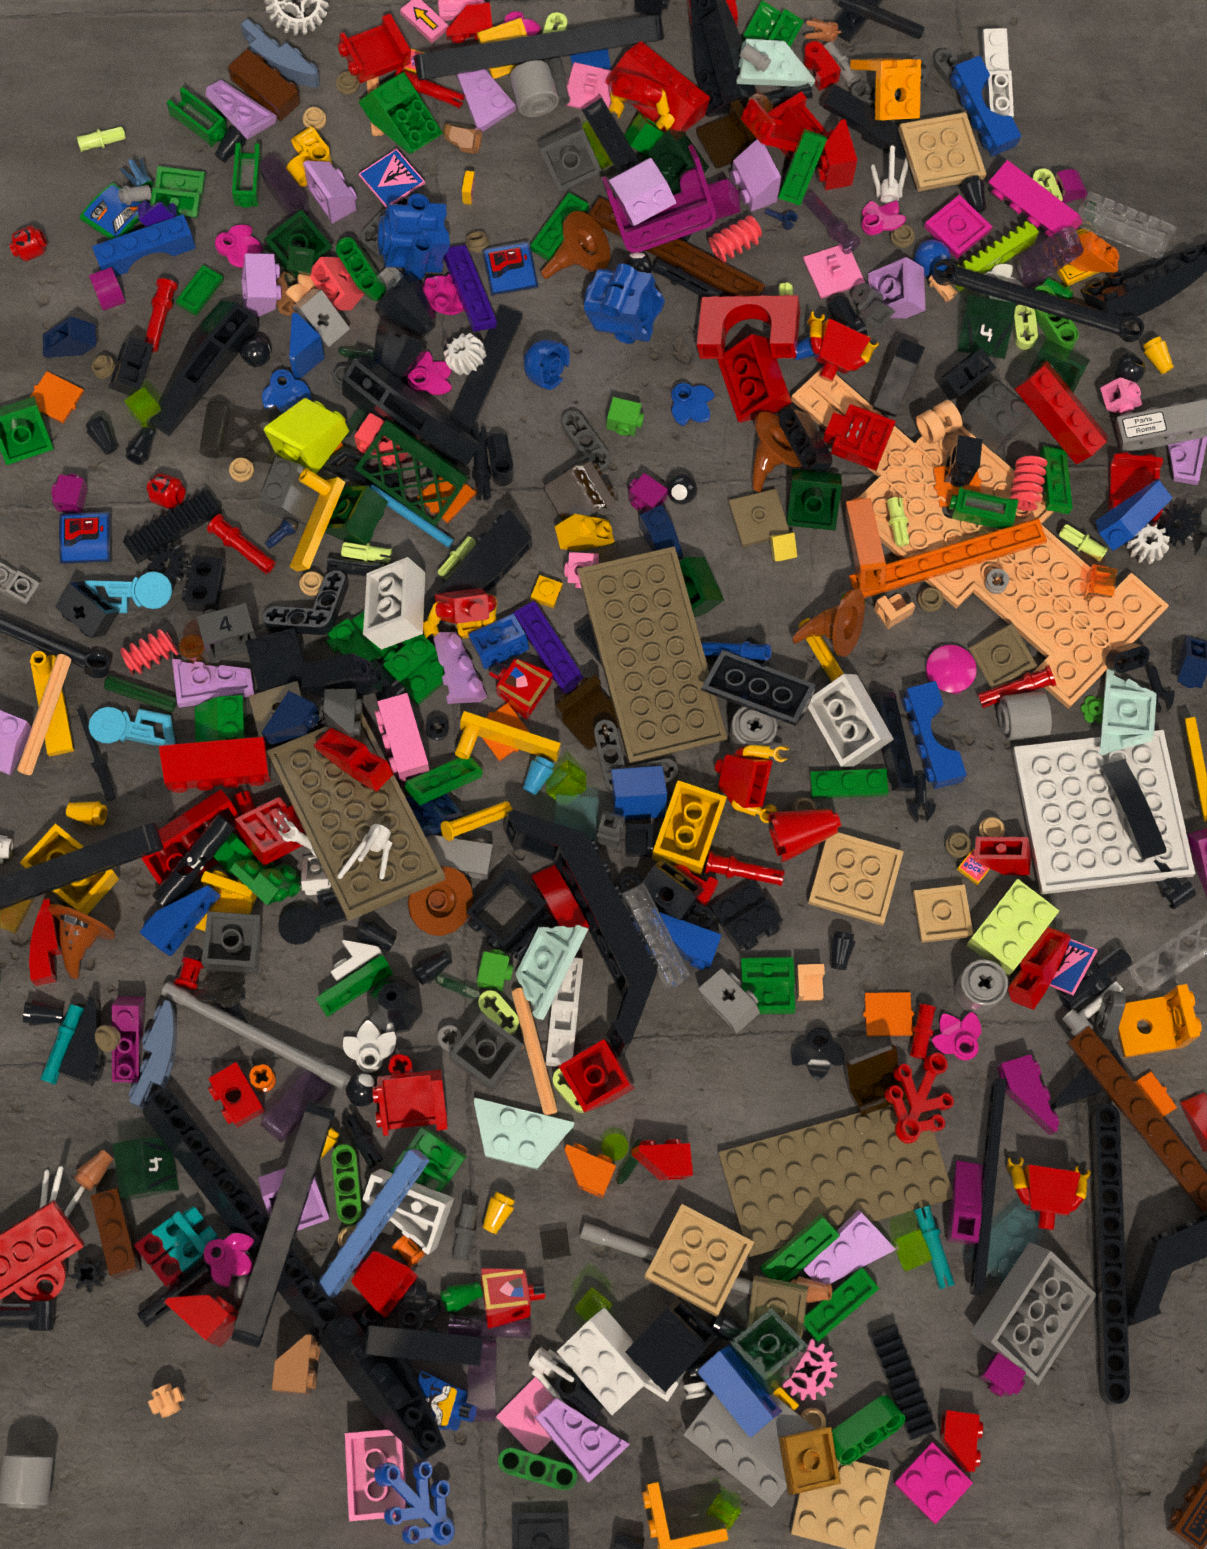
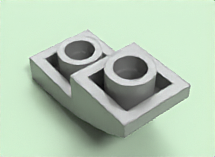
[0,562,40,605]

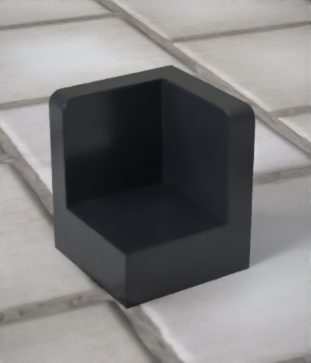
[626,824,653,857]

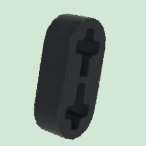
[1105,643,1150,673]

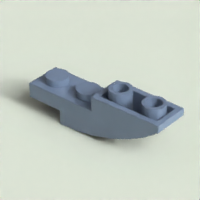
[241,19,320,88]
[129,1000,177,1110]

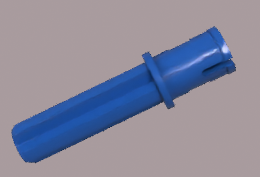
[701,641,772,661]

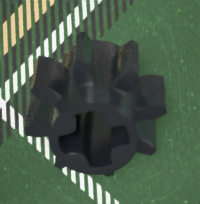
[71,1257,107,1293]

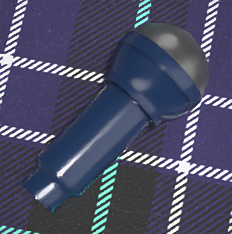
[265,518,298,549]

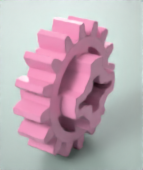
[777,1339,837,1401]

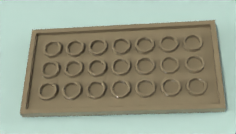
[577,546,727,764]
[267,714,445,921]
[718,1099,953,1258]

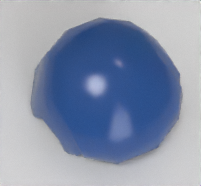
[913,239,951,278]

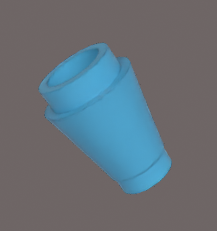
[522,756,554,795]

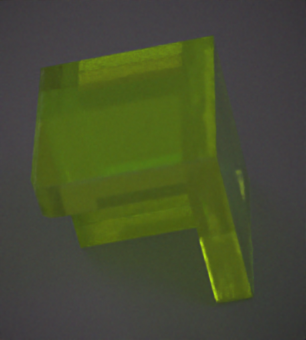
[124,387,161,428]
[546,760,586,806]
[892,1229,933,1272]
[574,1287,613,1322]

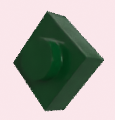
[287,245,315,276]

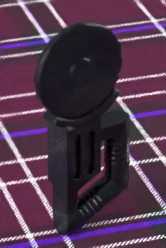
[321,445,401,500]
[278,890,347,945]

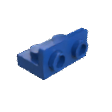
[468,614,529,669]

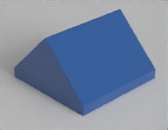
[289,313,325,380]
[611,766,667,820]

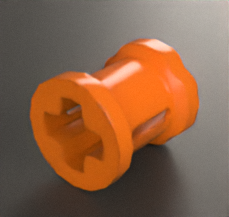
[249,1064,276,1092]
[391,1235,426,1268]

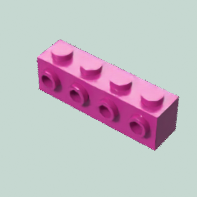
[988,160,1083,244]

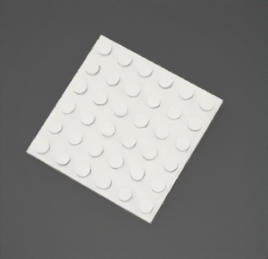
[1012,730,1195,895]

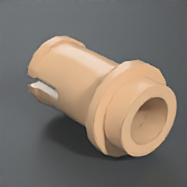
[928,275,958,302]

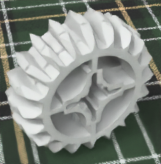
[265,0,328,35]

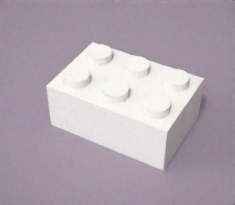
[363,557,425,649]
[808,674,894,767]
[557,1308,651,1415]

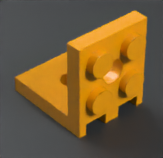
[850,58,921,120]
[1117,984,1202,1058]
[641,1482,728,1549]

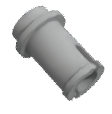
[740,44,771,72]
[118,185,151,205]

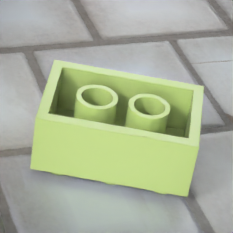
[967,879,1059,977]

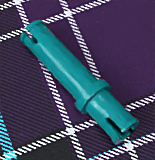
[40,1004,84,1085]
[914,1205,956,1289]

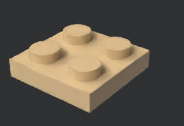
[912,885,973,943]

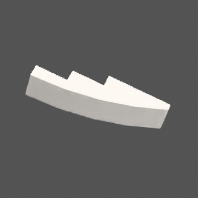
[546,958,583,1067]

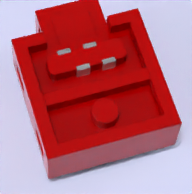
[823,404,896,471]
[235,797,306,866]

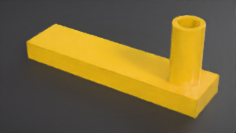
[289,468,345,572]
[30,651,75,757]
[455,711,561,762]
[1185,717,1207,822]

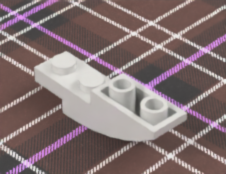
[982,28,1014,118]

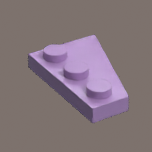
[456,70,516,132]
[1168,437,1207,485]
[434,632,487,704]
[803,1210,896,1284]
[534,1398,630,1483]

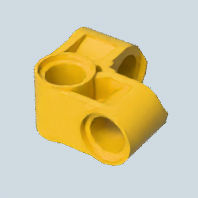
[286,126,332,187]

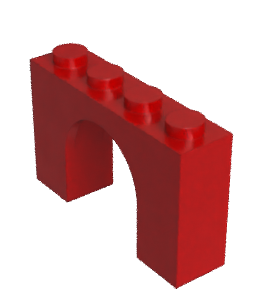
[697,295,801,359]

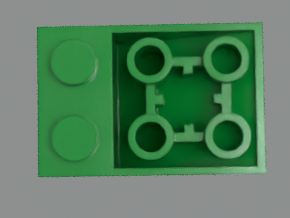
[358,72,443,155]

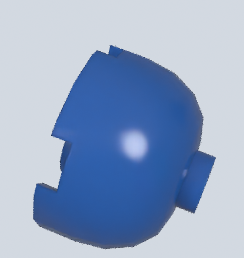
[524,339,570,390]

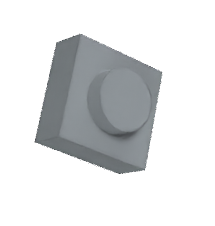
[379,267,404,292]

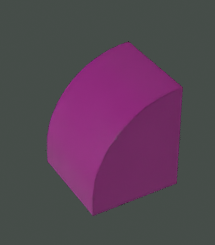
[1055,169,1088,203]
[89,267,126,311]

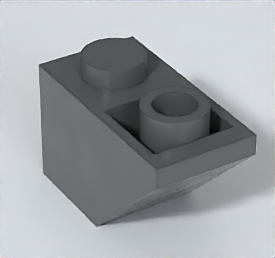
[323,689,362,740]

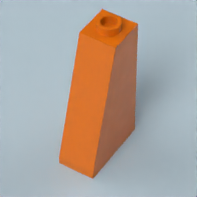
[846,498,886,592]

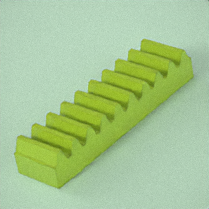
[954,221,1039,292]

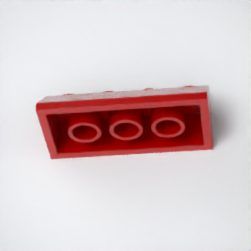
[606,41,710,140]
[1015,361,1108,465]
[159,737,271,793]
[141,789,243,886]
[164,1295,239,1348]

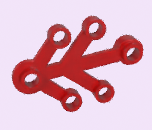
[885,1053,954,1144]

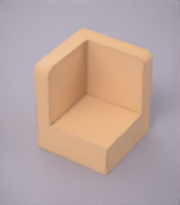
[874,594,916,629]
[795,964,825,1001]

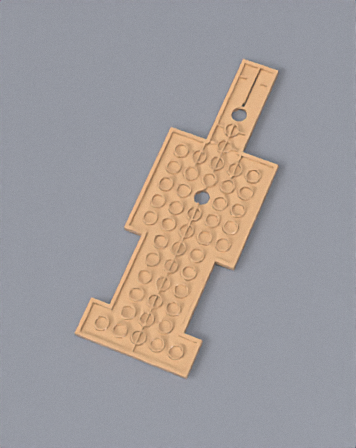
[791,367,1169,709]

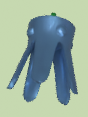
[120,158,153,189]

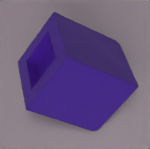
[138,200,177,227]

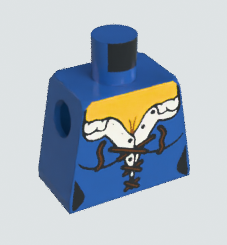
[418,1371,477,1431]

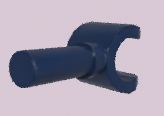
[765,208,798,230]

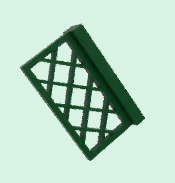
[355,420,471,527]

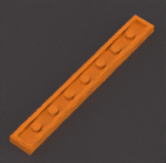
[849,518,1047,598]

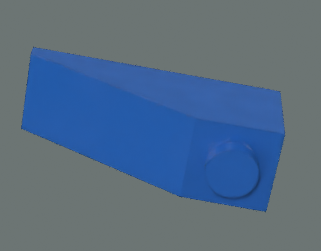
[1095,479,1173,551]
[139,885,221,957]
[645,908,722,970]

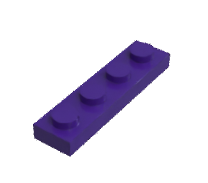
[443,245,497,332]
[513,601,584,694]

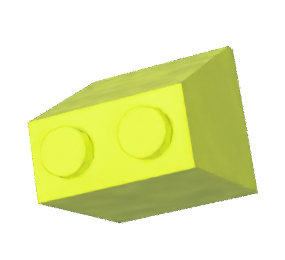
[263,398,349,474]

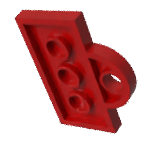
[0,1200,85,1302]

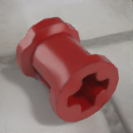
[174,957,204,990]
[388,1054,414,1075]

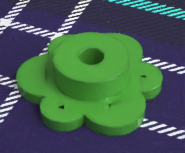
[1081,696,1104,723]

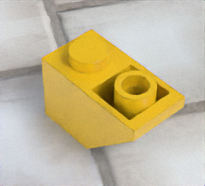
[555,514,615,552]

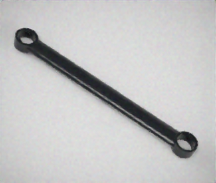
[932,259,1144,342]
[0,614,110,678]

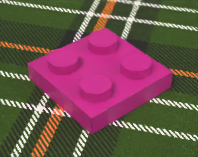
[924,195,992,259]
[894,1442,973,1524]

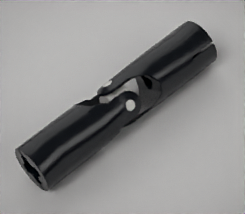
[152,814,236,907]

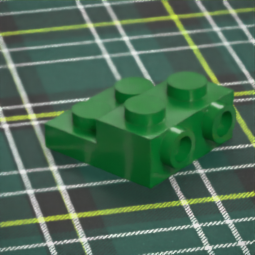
[326,612,398,663]
[383,634,445,706]
[230,856,302,905]

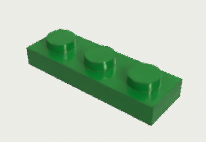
[778,129,827,206]
[530,193,589,261]
[1040,446,1073,514]
[405,756,483,805]
[809,769,889,799]
[315,955,393,1017]
[760,1214,840,1282]
[804,1267,880,1343]

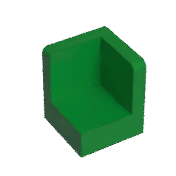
[624,113,664,156]
[213,832,254,875]

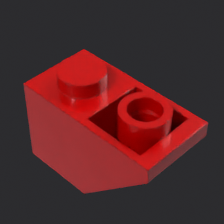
[446,2,493,43]
[631,1139,693,1181]
[940,1410,983,1472]

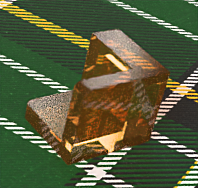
[1084,564,1117,601]

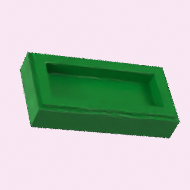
[176,265,224,317]

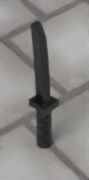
[77,708,116,801]

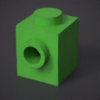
[607,397,645,436]
[477,949,514,992]

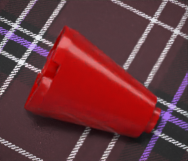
[767,808,841,863]

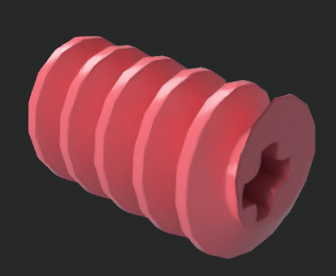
[708,215,762,263]
[1010,456,1048,511]
[120,628,179,676]

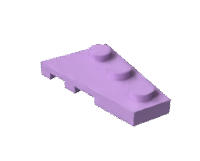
[205,80,277,139]
[172,659,254,708]

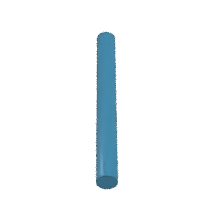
[370,485,454,548]

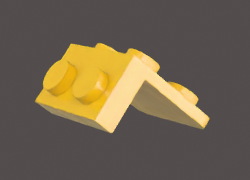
[195,870,257,932]

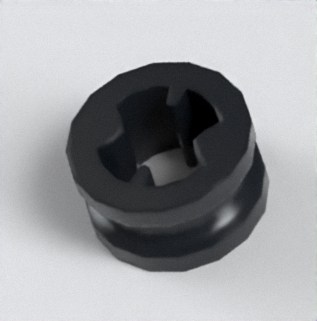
[426,716,449,741]

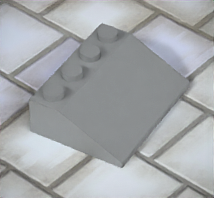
[970,1242,1097,1385]
[683,1385,816,1507]

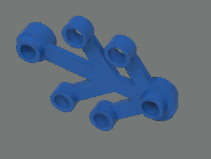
[374,1461,454,1545]

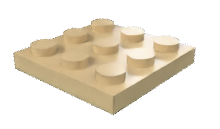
[898,112,987,192]
[808,832,904,926]
[644,1204,754,1317]
[790,1460,890,1549]

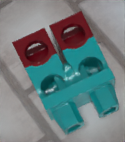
[134,1206,219,1289]

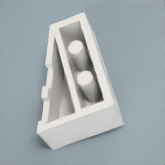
[362,1169,454,1255]

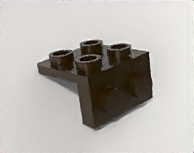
[697,99,757,168]
[544,460,616,521]
[556,674,619,750]
[846,1045,907,1116]

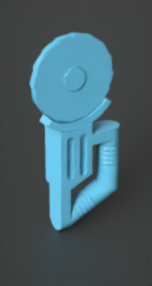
[85,572,172,613]
[89,707,176,746]

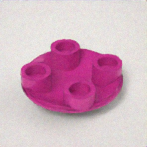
[422,274,464,315]
[926,645,977,694]

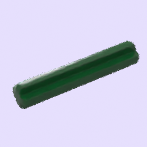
[104,675,177,712]

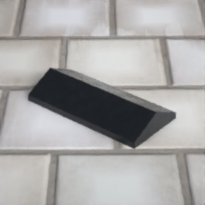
[701,650,816,726]

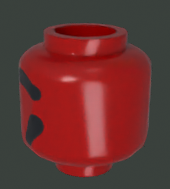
[9,225,48,262]
[147,473,186,509]

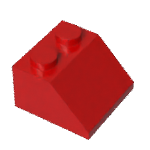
[816,119,858,191]
[558,1039,635,1113]

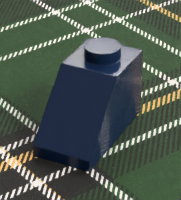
[43,316,97,358]
[639,505,684,560]
[1176,636,1207,689]
[262,691,320,745]

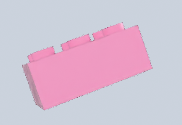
[374,693,429,787]
[345,1429,407,1521]

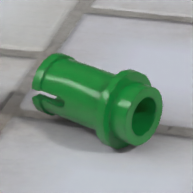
[1043,277,1074,300]

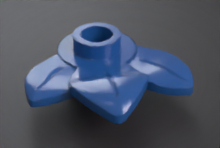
[262,369,311,414]
[671,383,715,426]

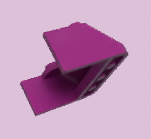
[602,145,716,253]

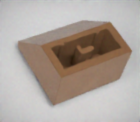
[272,1335,321,1395]

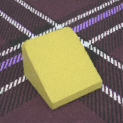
[770,532,797,562]

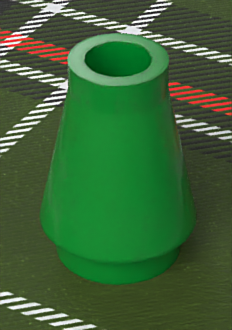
[440,1281,483,1313]

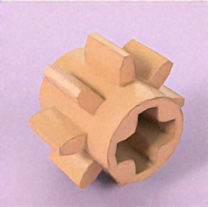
[148,1383,185,1418]

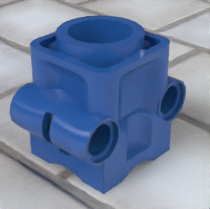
[378,194,450,280]
[584,264,665,344]

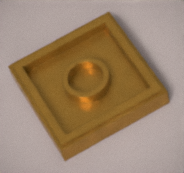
[778,1427,841,1495]

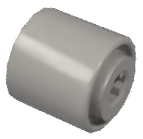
[509,61,559,117]
[998,690,1052,741]
[729,706,778,751]
[955,959,1008,1014]
[0,1455,53,1508]

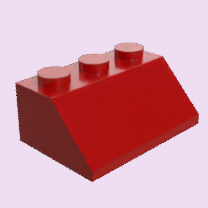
[717,334,792,423]

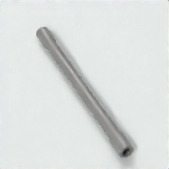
[161,981,351,1090]
[580,1222,753,1295]

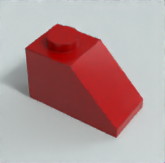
[974,837,1032,875]

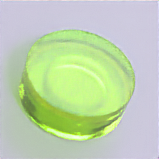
[602,1133,628,1161]

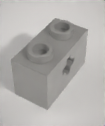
[292,289,350,347]
[698,968,760,1034]

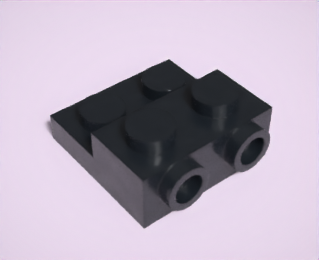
[710,880,783,952]
[512,1512,569,1549]

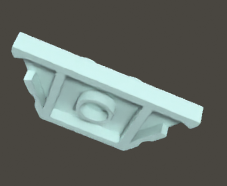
[736,39,816,87]
[1099,669,1157,755]
[515,925,588,1020]
[474,1098,574,1170]

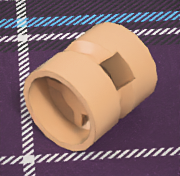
[916,400,963,444]

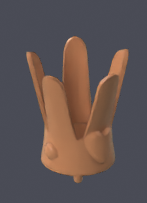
[805,18,841,42]

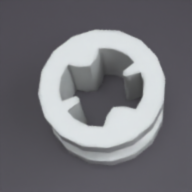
[684,1381,710,1400]

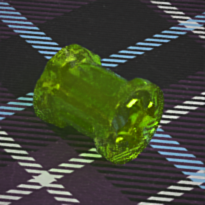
[705,1493,742,1530]

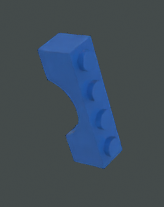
[950,56,1022,157]
[92,214,196,277]
[902,681,967,789]

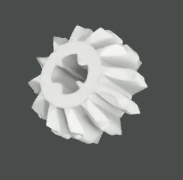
[443,333,487,376]
[1126,522,1170,564]

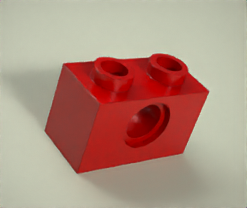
[208,1062,266,1128]

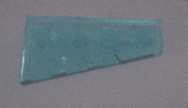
[963,1203,1045,1284]

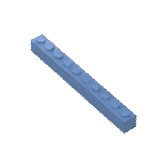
[318,1149,430,1298]

